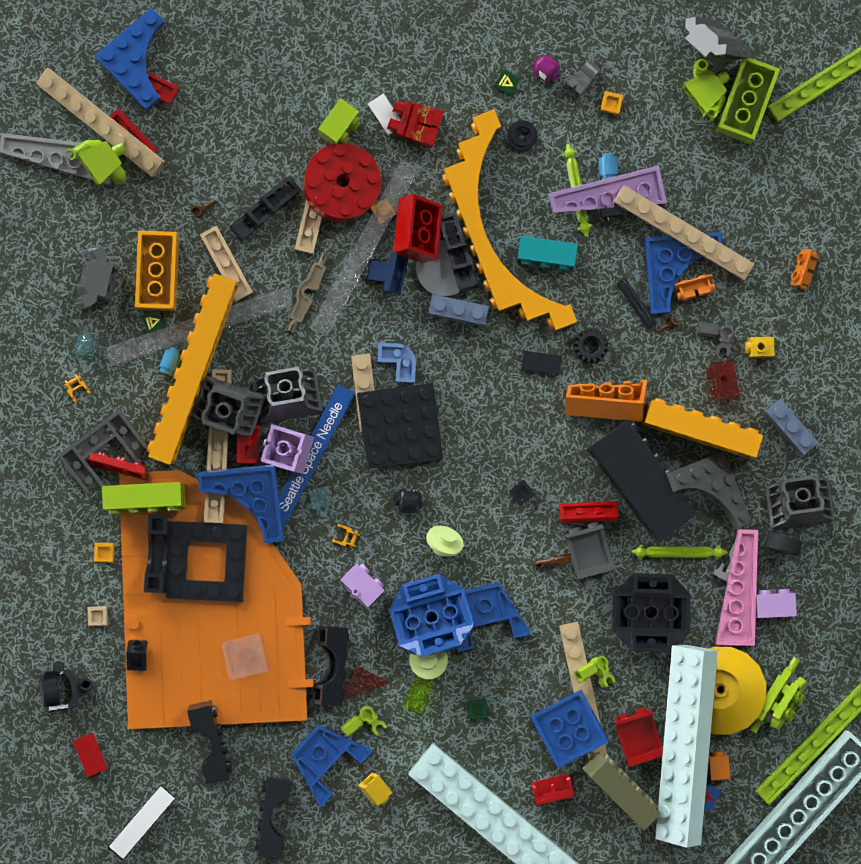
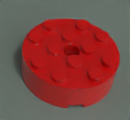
[303,143,381,223]

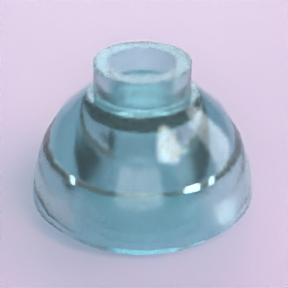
[74,330,99,356]

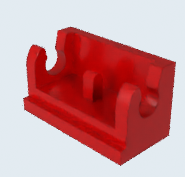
[237,425,260,464]
[73,733,108,777]
[531,773,575,805]

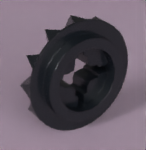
[507,120,538,151]

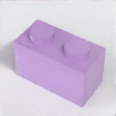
[756,589,797,618]

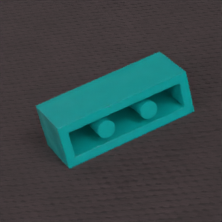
[517,236,578,271]

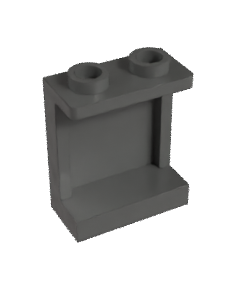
[565,522,615,579]

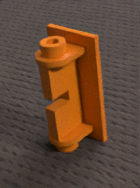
[791,249,818,290]
[675,274,716,301]

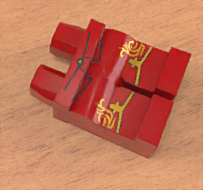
[387,101,444,148]

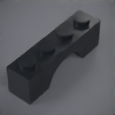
[144,514,171,593]
[312,625,349,706]
[187,700,233,784]
[255,776,291,859]

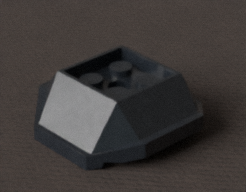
[611,573,691,652]

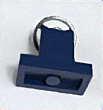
[360,253,408,296]

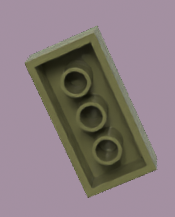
[582,752,660,831]

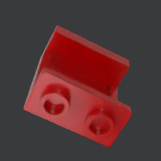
[614,707,663,767]

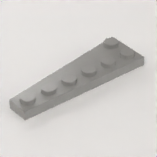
[0,133,113,185]

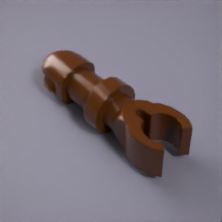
[533,553,572,569]

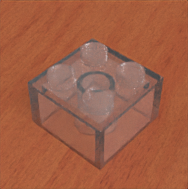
[221,633,270,681]

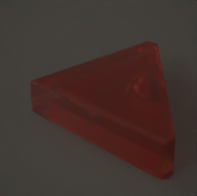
[344,666,389,699]

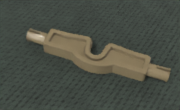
[287,252,329,333]

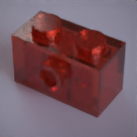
[706,359,740,402]

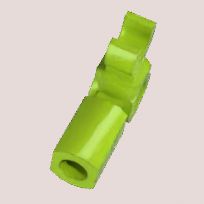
[574,656,615,688]
[341,706,387,737]

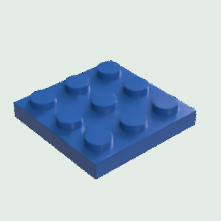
[530,689,609,768]

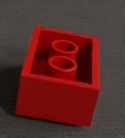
[393,194,443,263]

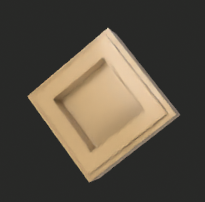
[88,606,108,626]

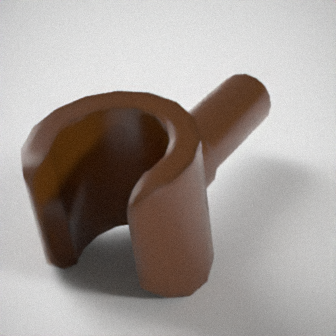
[191,199,217,217]
[656,314,682,334]

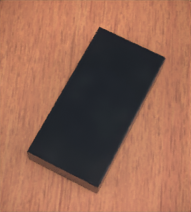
[521,351,562,375]

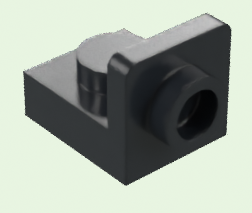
[126,640,148,671]

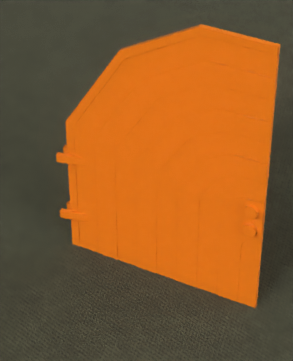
[119,470,314,729]

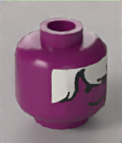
[532,55,561,83]

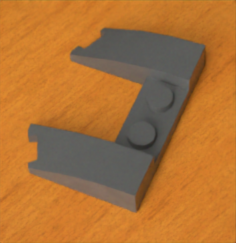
[58,409,148,494]

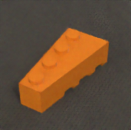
[566,380,647,422]

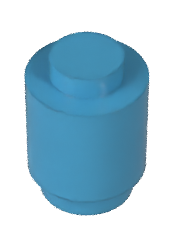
[599,153,619,180]
[159,347,182,377]

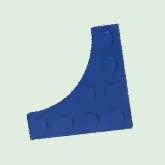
[95,8,165,111]
[644,232,722,314]
[197,465,284,543]

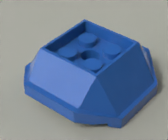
[389,574,475,658]

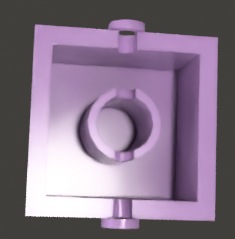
[261,424,314,474]
[339,563,385,609]

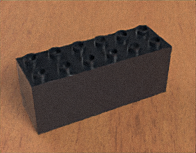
[588,420,697,542]

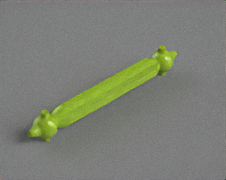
[562,144,592,237]
[631,545,728,560]

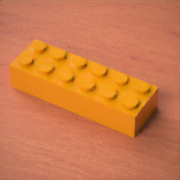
[641,398,763,459]

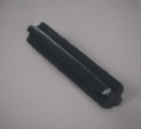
[617,278,656,329]

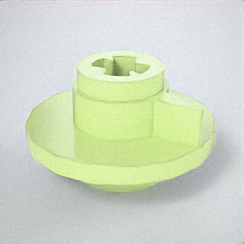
[426,525,464,557]
[410,652,448,679]

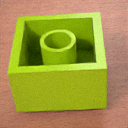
[318,98,361,144]

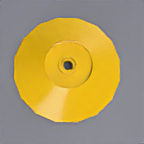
[709,647,766,735]

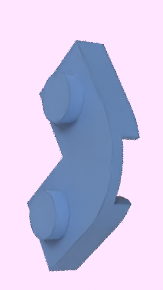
[378,343,416,383]

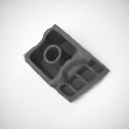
[685,17,752,72]
[73,246,119,309]
[252,367,323,424]
[191,376,266,436]
[765,475,835,530]

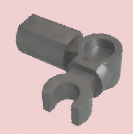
[696,321,734,356]

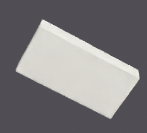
[368,94,400,136]

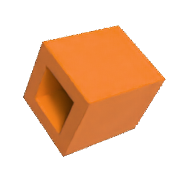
[708,751,731,780]

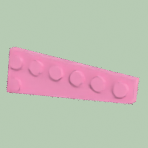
[716,529,758,646]

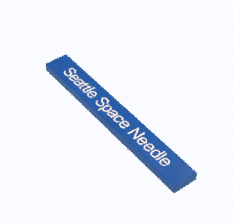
[279,384,355,529]

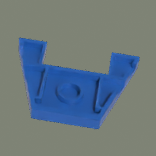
[457,582,531,652]
[291,725,373,807]

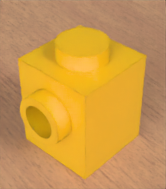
[745,337,774,358]
[358,773,392,806]

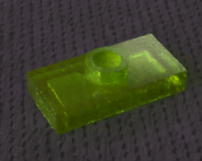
[403,675,435,713]

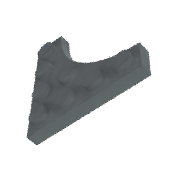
[666,451,752,530]

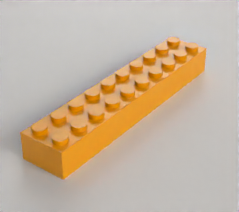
[147,273,240,465]

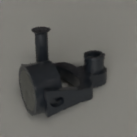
[40,661,93,713]

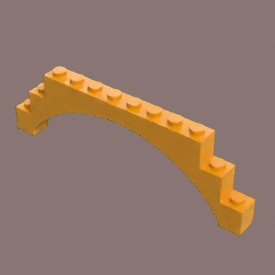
[442,109,577,332]

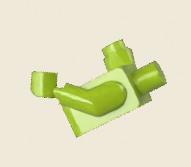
[682,59,730,123]
[66,140,126,187]

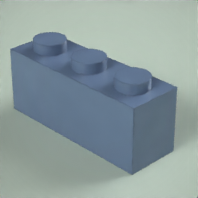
[428,294,489,327]
[763,399,819,456]

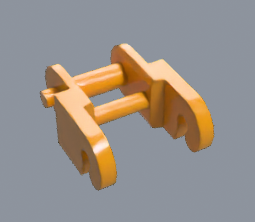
[65,374,91,403]
[332,524,360,548]

